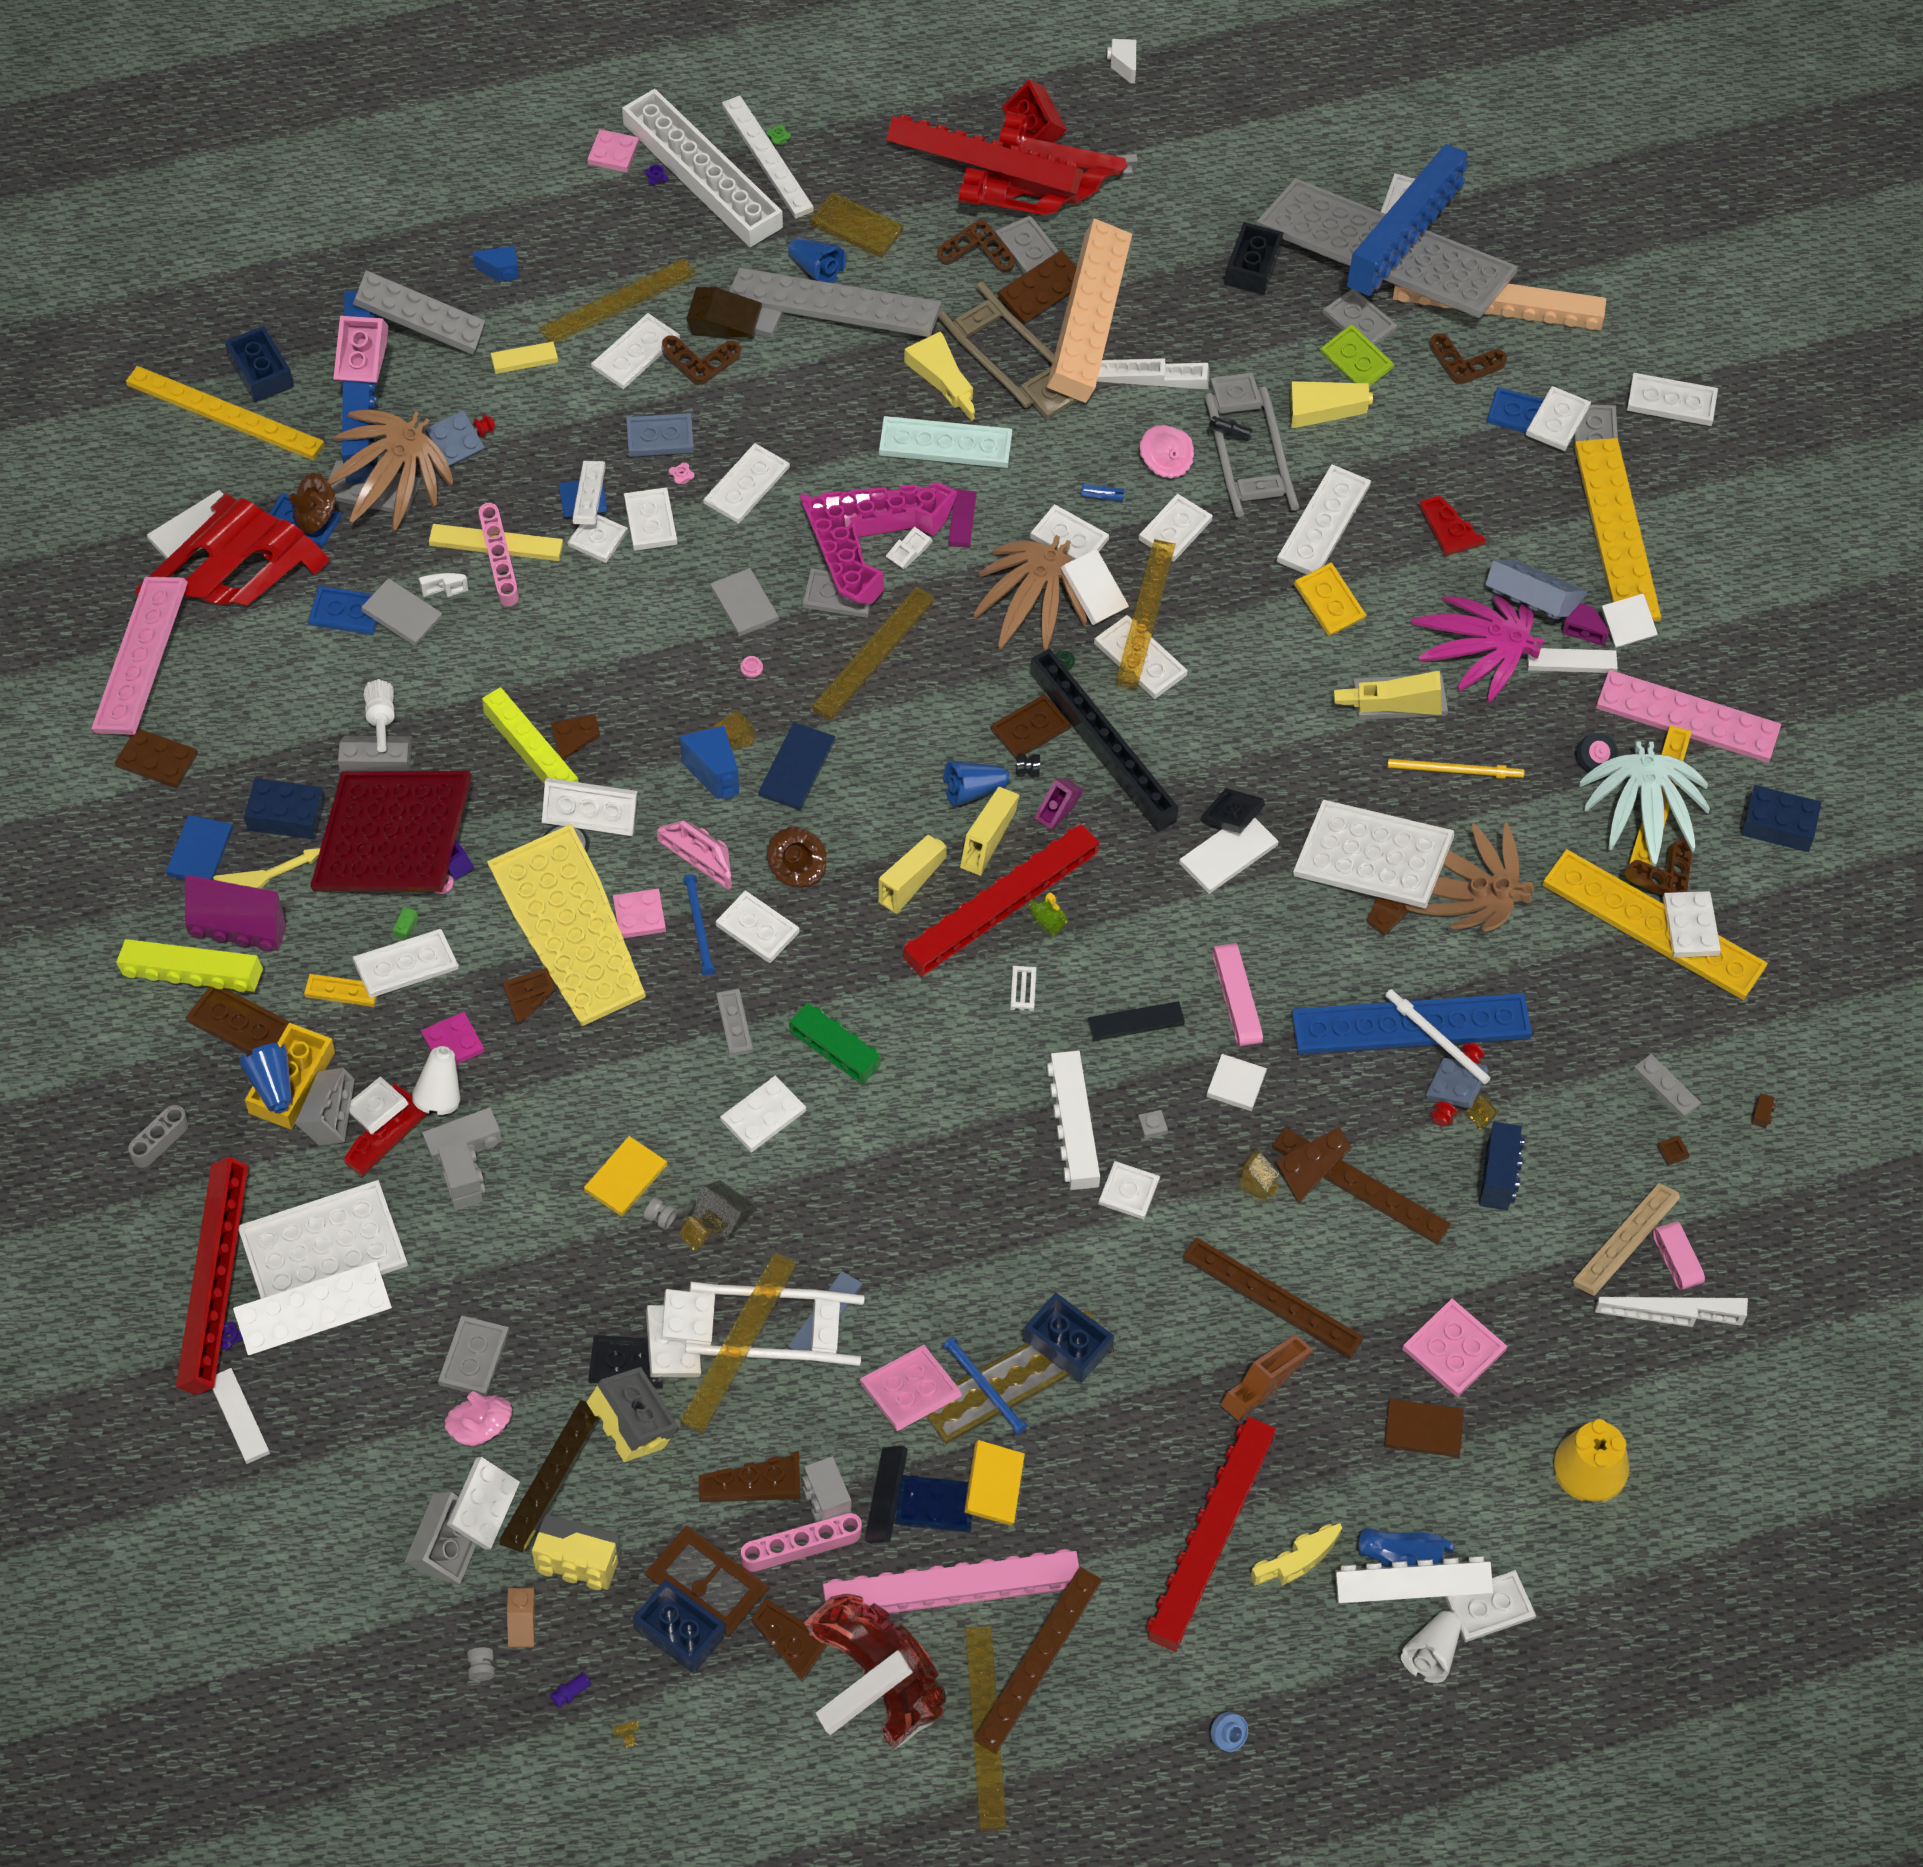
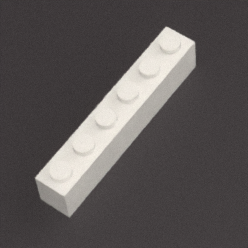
[1047,1051,1100,1190]
[1335,1556,1493,1603]

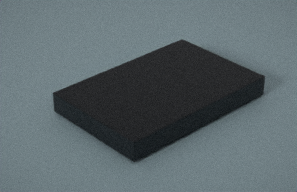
[588,1335,664,1388]

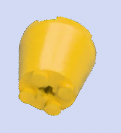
[1554,1419,1630,1502]

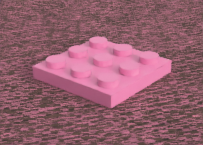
[1402,1299,1508,1398]
[860,1345,962,1431]

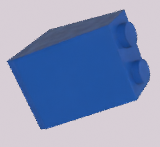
[680,726,739,799]

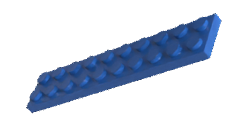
[1292,993,1532,1055]

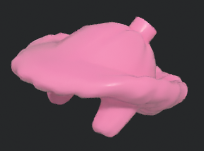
[1140,425,1194,479]
[444,1391,512,1447]

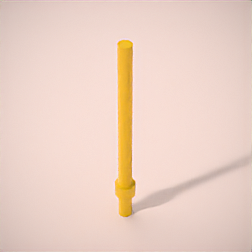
[1388,759,1524,779]

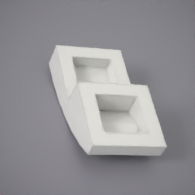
[886,527,933,569]
[419,573,468,597]

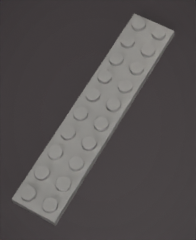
[729,268,942,337]

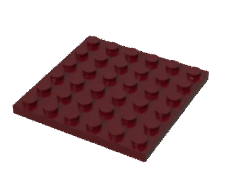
[310,771,472,892]

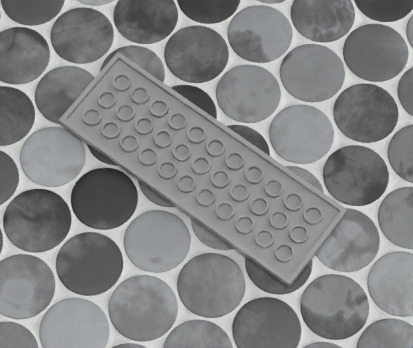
[1256,178,1518,318]

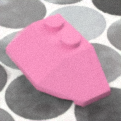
[657,821,732,890]

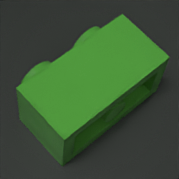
[392,907,419,940]

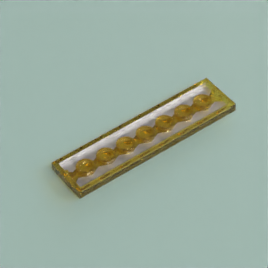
[926,1309,1114,1445]

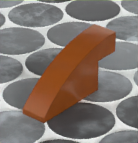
[1221,1334,1313,1421]

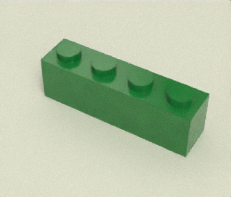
[789,1003,881,1085]

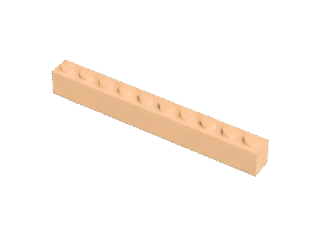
[1393,284,1606,330]

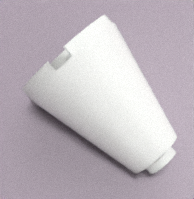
[412,1046,460,1115]
[1401,1611,1462,1683]

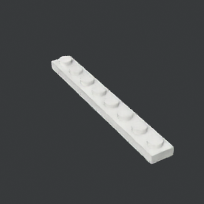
[722,96,814,219]

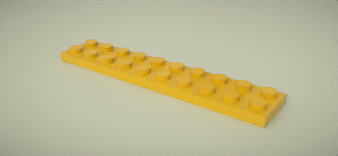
[1574,438,1661,622]
[1542,849,1768,1000]

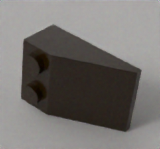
[686,287,762,337]

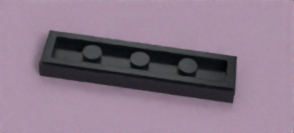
[1088,1001,1185,1041]
[865,1446,908,1544]

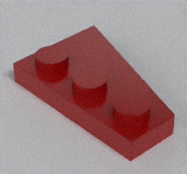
[1419,495,1486,556]

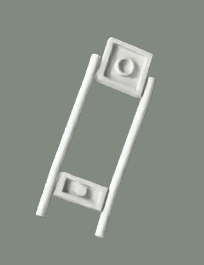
[661,1282,864,1366]

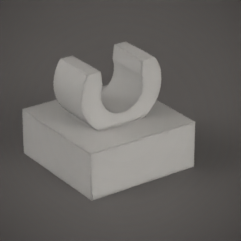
[1117,154,1138,180]

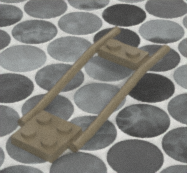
[938,281,1079,420]

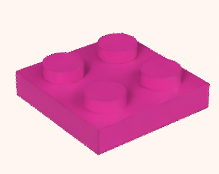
[421,1012,485,1065]

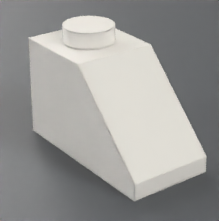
[1107,39,1136,83]

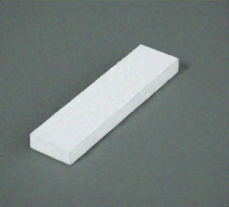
[573,461,606,524]
[1527,648,1618,673]
[212,1368,270,1464]
[816,1650,913,1735]

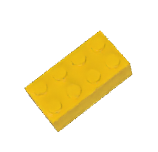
[245,1023,335,1130]

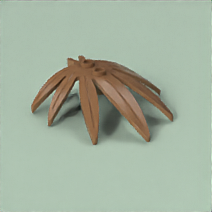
[327,410,453,532]
[974,535,1087,651]
[1405,823,1534,932]

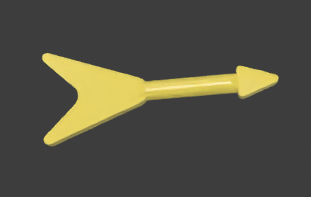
[213,848,320,889]

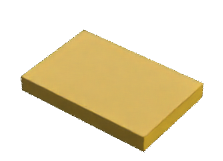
[1294,562,1367,636]
[584,1136,667,1217]
[964,1440,1025,1526]

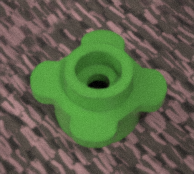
[766,125,791,145]

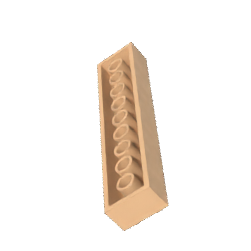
[1047,218,1132,403]

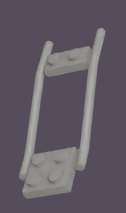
[1205,373,1299,517]

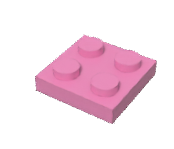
[588,129,639,172]
[613,889,666,938]

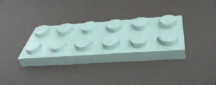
[879,416,1012,468]

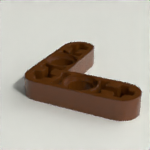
[937,220,1014,273]
[1430,333,1507,384]
[661,335,741,385]
[1624,839,1692,896]

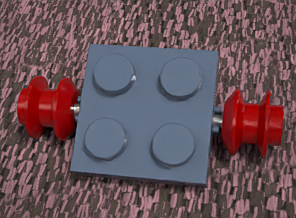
[416,410,495,467]
[1426,1043,1488,1126]

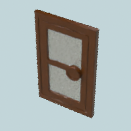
[645,1525,770,1637]

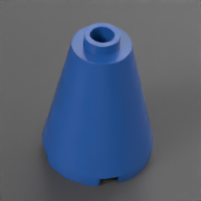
[788,237,846,283]
[944,761,1009,806]
[239,1043,292,1113]

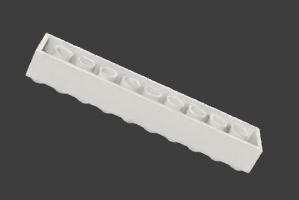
[622,89,783,247]

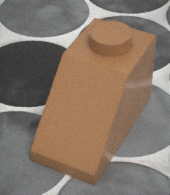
[507,1588,536,1648]

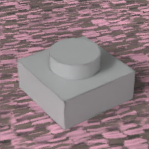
[1138,1110,1168,1139]

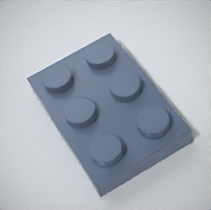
[626,413,694,457]

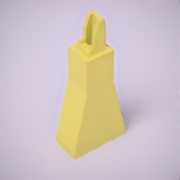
[904,331,975,421]
[1334,671,1442,715]

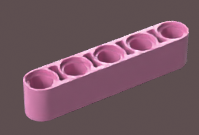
[479,503,519,606]
[1212,943,1263,1047]
[741,1513,862,1572]

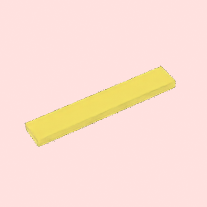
[429,524,563,561]

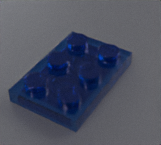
[895,1475,973,1533]

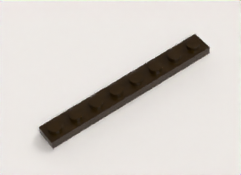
[499,1400,600,1553]

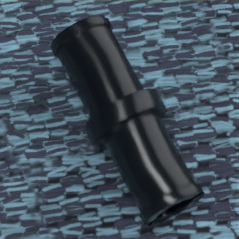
[1209,416,1253,441]

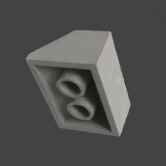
[338,736,412,774]
[405,1492,476,1585]

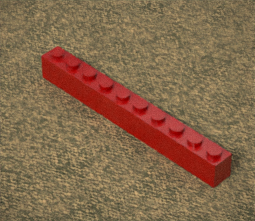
[886,114,1084,194]
[903,823,1099,977]
[176,1156,248,1395]
[1146,1416,1276,1652]

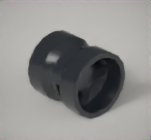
[1017,754,1040,777]

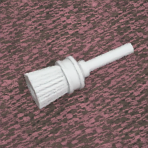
[364,679,394,752]

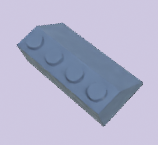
[1485,559,1588,619]

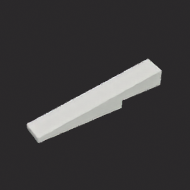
[1097,358,1209,389]
[1595,1297,1748,1327]

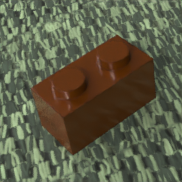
[1751,1093,1776,1128]

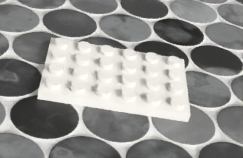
[1293,800,1454,908]
[238,1180,408,1299]

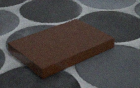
[990,694,1071,760]
[1384,1399,1464,1458]

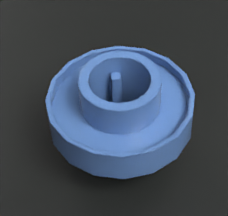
[1211,1712,1248,1752]

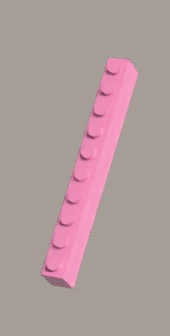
[823,1549,1079,1620]

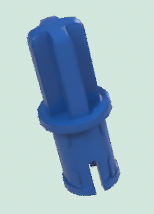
[1081,484,1125,502]

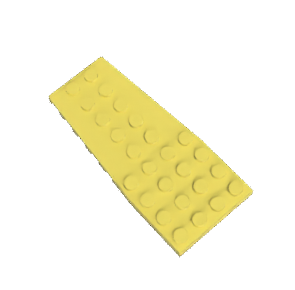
[487,824,646,1026]

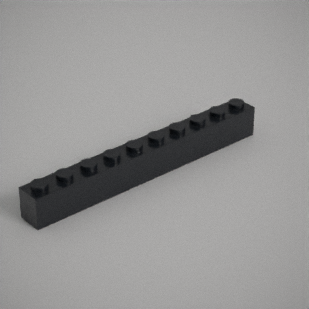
[1030,648,1179,832]

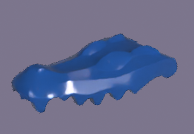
[1358,1528,1455,1567]

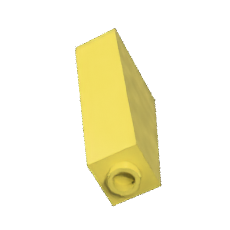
[1290,381,1373,428]
[960,787,1019,876]
[878,835,947,914]

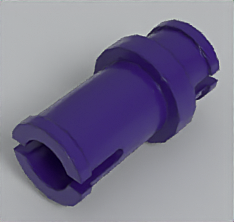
[550,1672,591,1708]

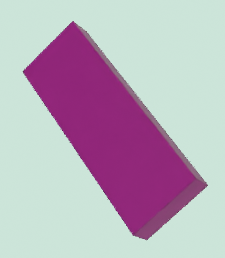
[948,489,977,548]

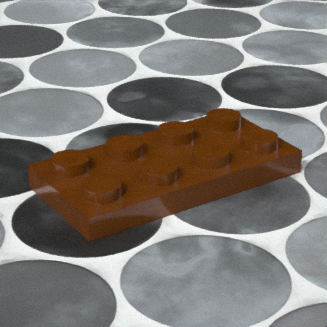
[997,249,1077,325]
[186,986,291,1055]

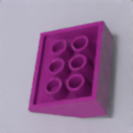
[185,875,286,951]

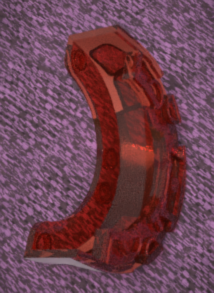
[804,1594,946,1749]

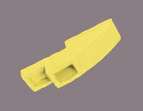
[1250,1523,1342,1586]

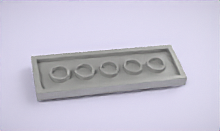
[353,270,485,355]

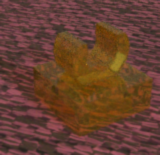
[1466,1095,1499,1129]
[679,1215,712,1251]
[611,1720,640,1749]

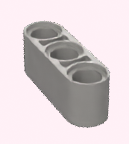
[128,1105,188,1168]

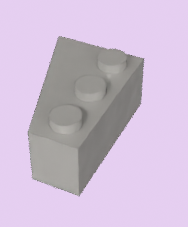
[295,1068,355,1145]

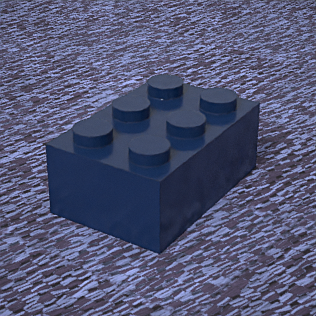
[225,326,294,402]
[244,778,325,840]
[1741,785,1822,852]
[1479,1121,1525,1211]
[1024,1292,1114,1383]
[633,1579,726,1674]

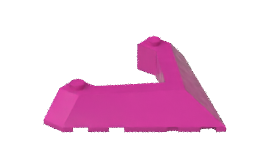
[800,483,957,604]

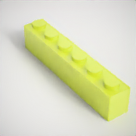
[482,687,579,785]
[116,939,263,992]

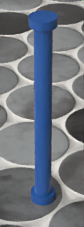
[683,874,716,976]
[943,1337,1028,1435]

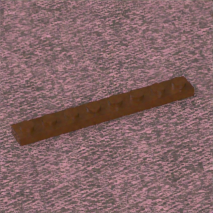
[1272,1127,1451,1245]
[1183,1237,1364,1359]
[974,1567,1102,1755]

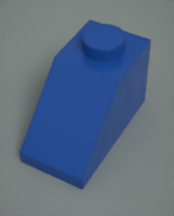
[473,246,519,281]

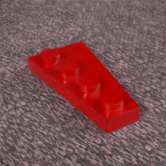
[343,1083,430,1176]

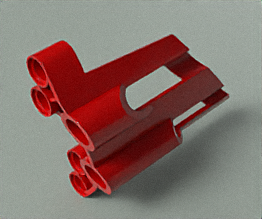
[958,111,1128,215]
[136,493,331,606]

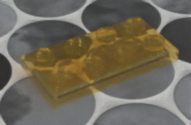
[811,192,903,258]

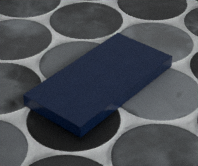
[758,722,835,811]

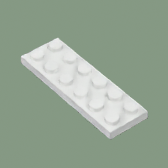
[1277,465,1371,575]
[233,1261,392,1356]

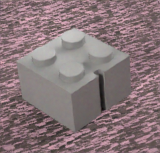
[438,1139,486,1210]
[801,1456,851,1523]

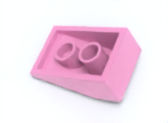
[334,316,388,383]

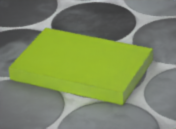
[1320,324,1394,387]

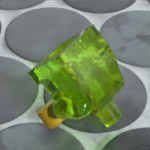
[1028,892,1068,938]

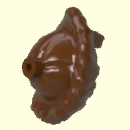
[288,473,336,534]
[766,827,827,887]

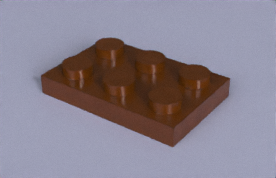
[115,728,198,789]

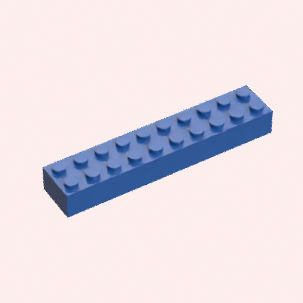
[1347,144,1468,296]
[342,290,378,483]

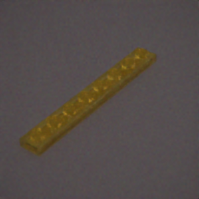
[539,258,696,344]
[1116,539,1176,688]
[812,586,934,721]
[681,1252,797,1435]
[965,1626,1006,1832]

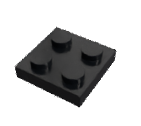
[1201,788,1265,834]

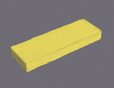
[491,342,558,374]

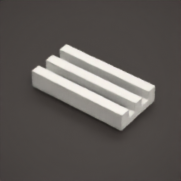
[1010,966,1036,1011]

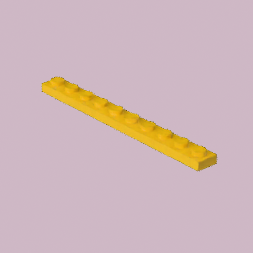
[126,366,325,461]

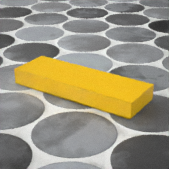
[304,974,377,1007]

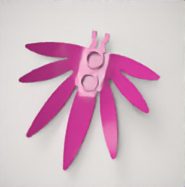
[1411,595,1544,703]

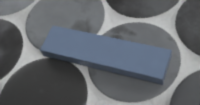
[788,1271,862,1362]

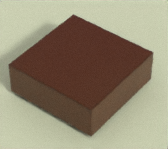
[1657,1136,1690,1166]

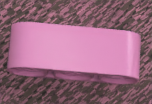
[1653,1221,1705,1290]

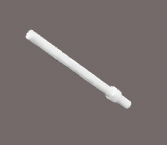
[1386,989,1490,1084]

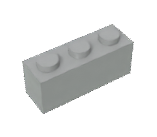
[422,1107,502,1166]

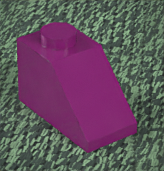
[1562,603,1609,646]
[1034,778,1084,830]

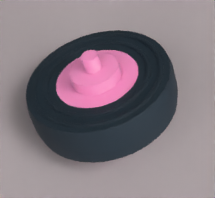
[1577,733,1618,772]

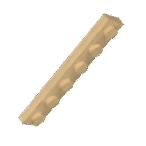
[1573,1183,1680,1296]

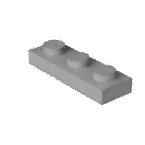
[1633,1054,1701,1119]

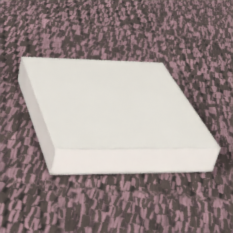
[568,514,628,563]
[1601,593,1658,648]
[1207,1054,1267,1111]
[349,1076,408,1135]
[1099,1161,1160,1220]

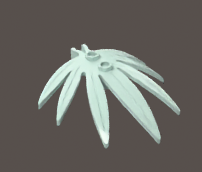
[1579,741,1710,866]

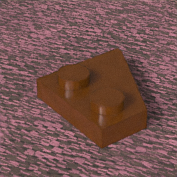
[502,968,555,1025]

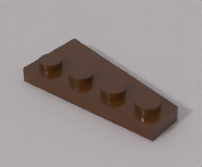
[699,1451,800,1502]

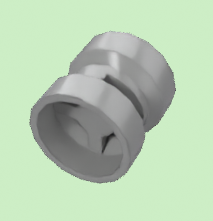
[644,1197,677,1230]
[467,1647,495,1681]

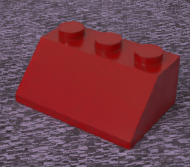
[1002,79,1067,143]

